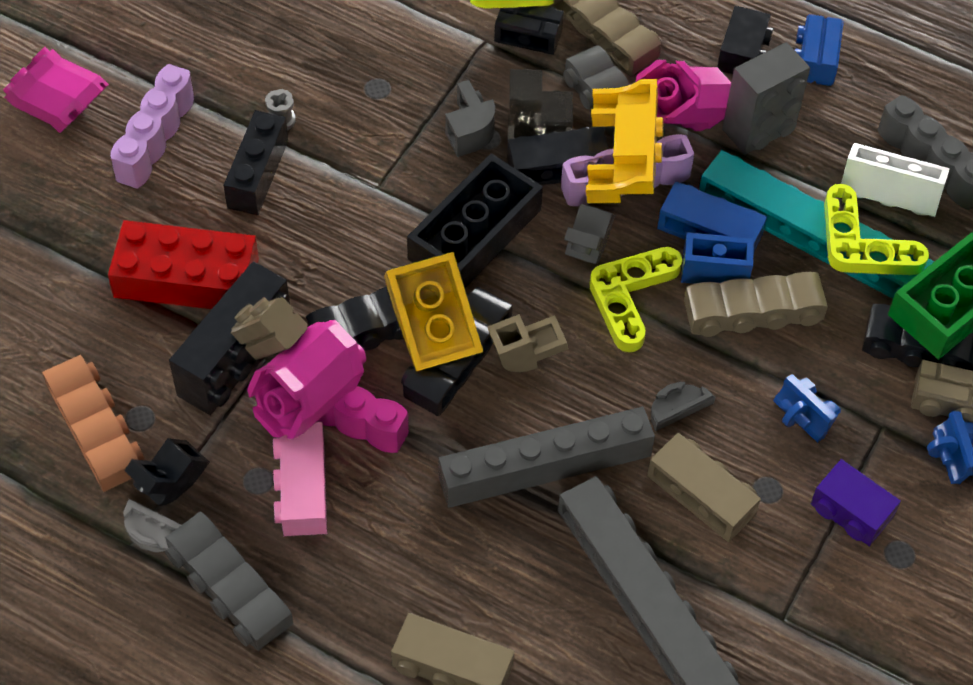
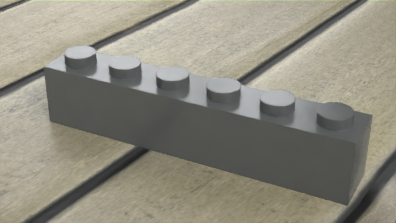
[438,406,655,508]

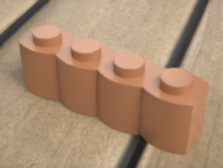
[42,355,145,492]

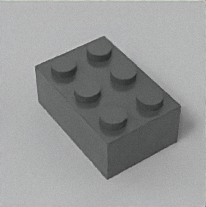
[722,42,811,155]

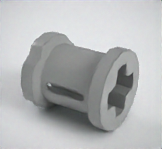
[265,89,296,130]

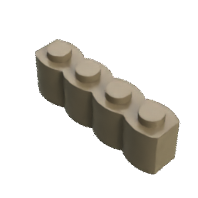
[552,0,661,76]
[684,272,828,337]

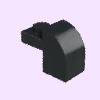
[124,438,210,506]

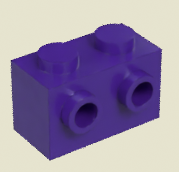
[811,459,901,547]

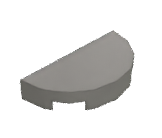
[124,499,181,552]

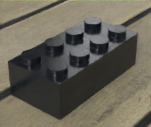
[407,153,543,289]
[169,261,290,416]

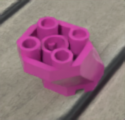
[3,47,109,133]
[636,60,731,131]
[247,320,366,439]

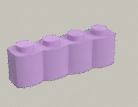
[111,64,194,189]
[561,134,694,206]

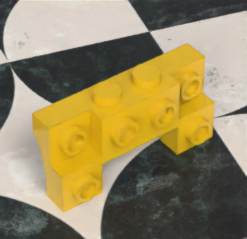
[586,79,663,203]

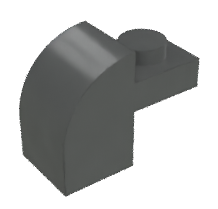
[445,80,495,157]
[564,204,616,264]

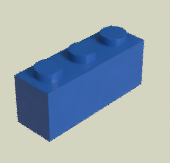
[657,181,767,252]

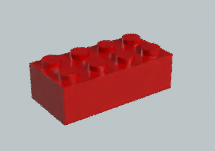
[108,220,259,309]

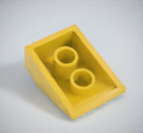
[384,252,483,372]

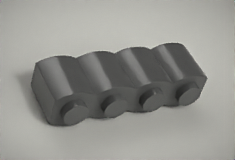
[563,45,665,143]
[878,95,973,210]
[165,511,294,651]

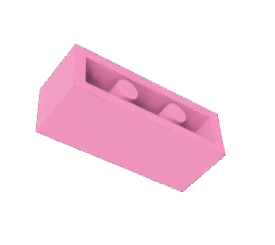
[273,422,327,536]

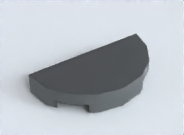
[651,382,716,432]

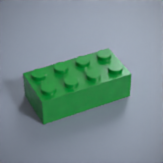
[887,232,973,360]

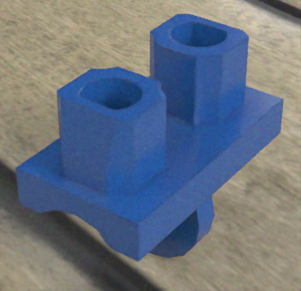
[773,374,841,443]
[927,411,973,484]

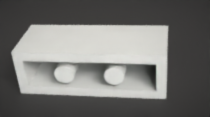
[841,143,950,217]

